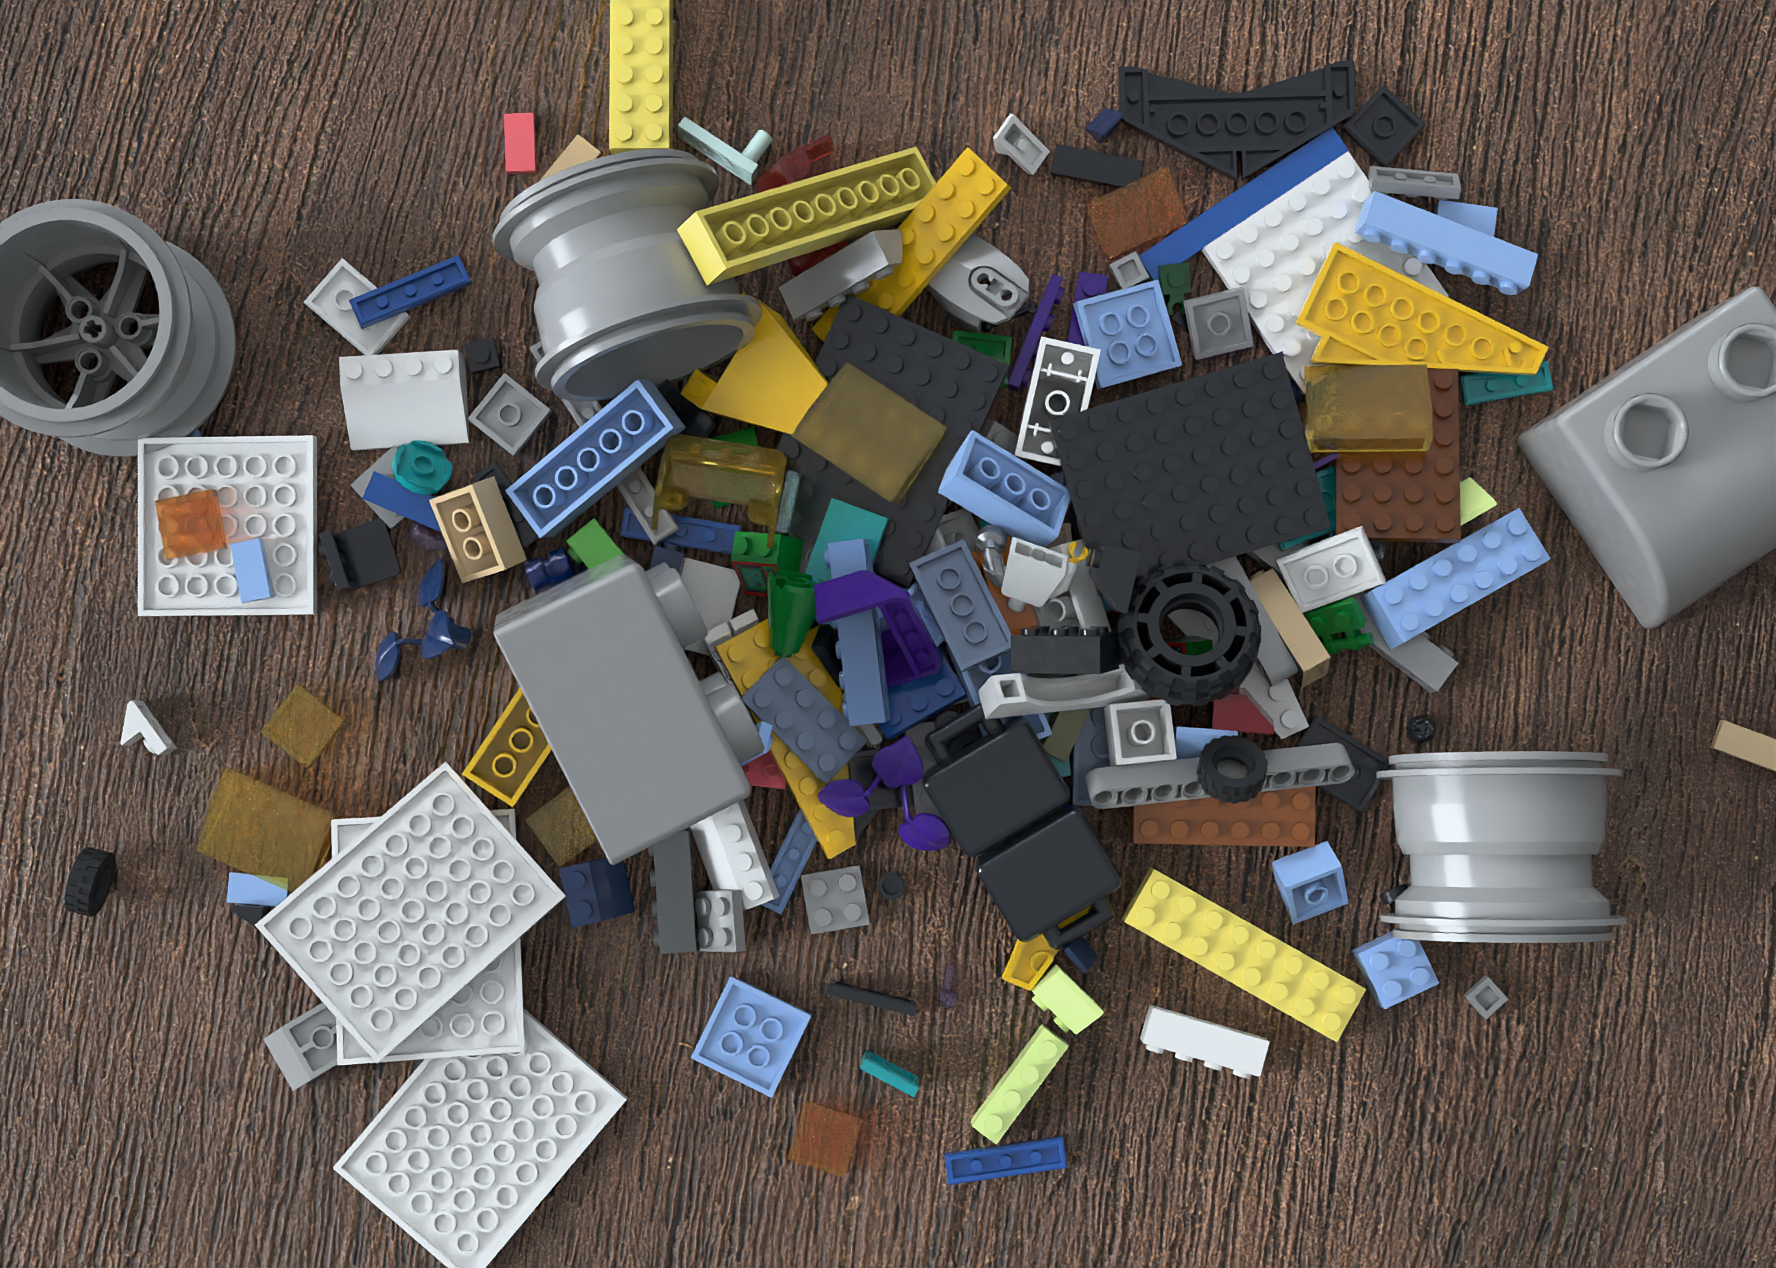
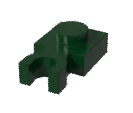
[1158,263,1191,316]

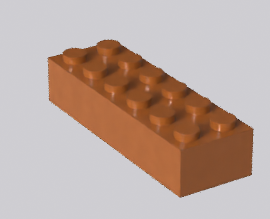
[1130,786,1316,847]

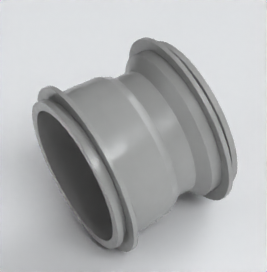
[492,149,762,401]
[0,199,237,457]
[1376,751,1628,943]

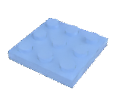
[1073,280,1182,390]
[691,975,812,1098]

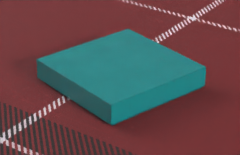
[860,1050,919,1097]

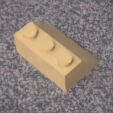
[429,476,527,583]

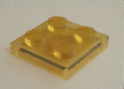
[260,684,346,768]
[524,786,598,868]

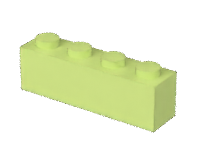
[971,1024,1069,1145]

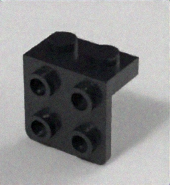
[658,379,715,467]
[318,519,401,593]

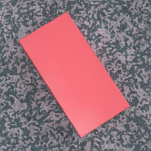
[504,113,537,174]

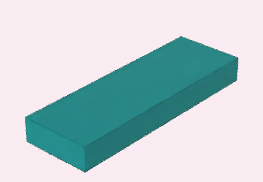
[1458,361,1553,406]

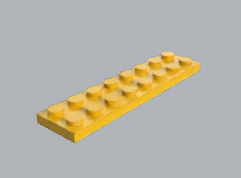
[812,147,1011,342]

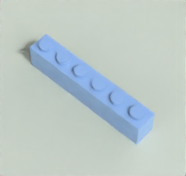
[1354,191,1538,295]

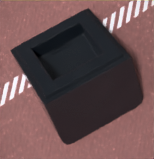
[232,904,271,930]

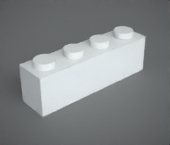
[1140,1004,1270,1079]

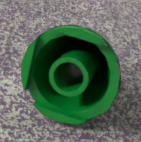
[767,570,825,658]

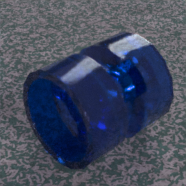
[524,546,577,595]

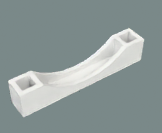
[978,664,1151,719]

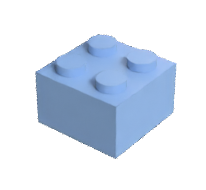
[1351,931,1439,1009]

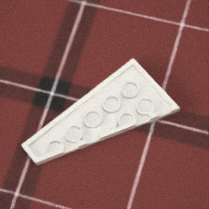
[1167,609,1309,739]

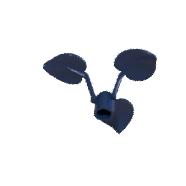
[375,558,472,682]

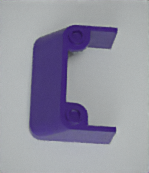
[814,570,942,688]

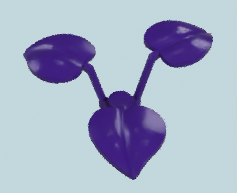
[817,736,951,851]

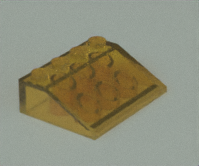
[791,362,947,504]
[1304,364,1433,452]
[196,767,344,893]

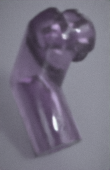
[409,521,449,551]

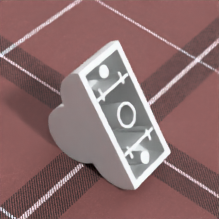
[1014,336,1101,466]

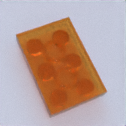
[1084,167,1189,259]

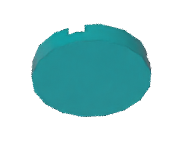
[392,440,452,495]

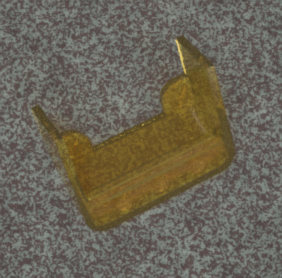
[651,434,786,549]

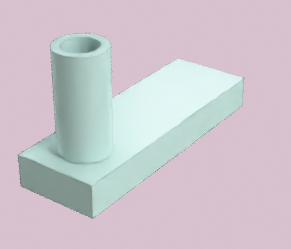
[678,116,773,185]

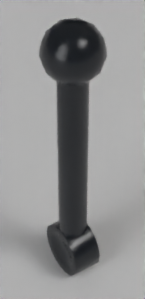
[981,301,1039,333]

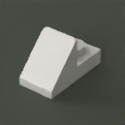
[993,114,1050,175]
[121,700,177,755]

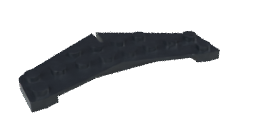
[1117,61,1356,181]

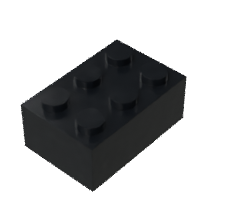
[1011,626,1119,674]

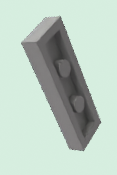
[1367,166,1461,200]

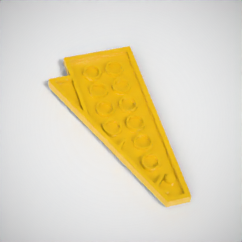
[1295,242,1549,375]
[714,619,856,859]

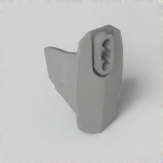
[926,234,1030,333]

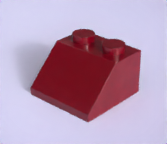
[1212,685,1274,734]

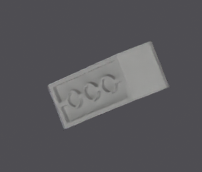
[263,1002,337,1091]

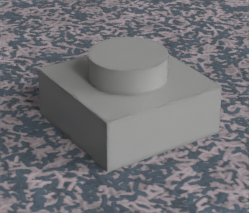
[1109,251,1149,290]
[1463,976,1508,1019]

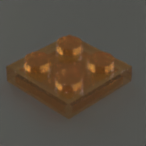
[155,489,227,560]
[787,1100,863,1178]

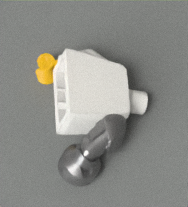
[976,525,1088,612]

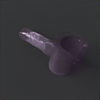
[939,964,958,1008]

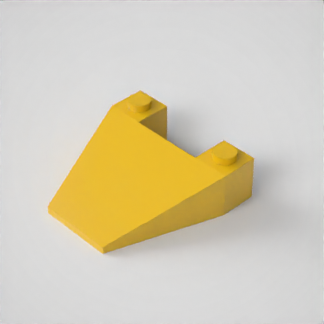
[681,292,830,436]

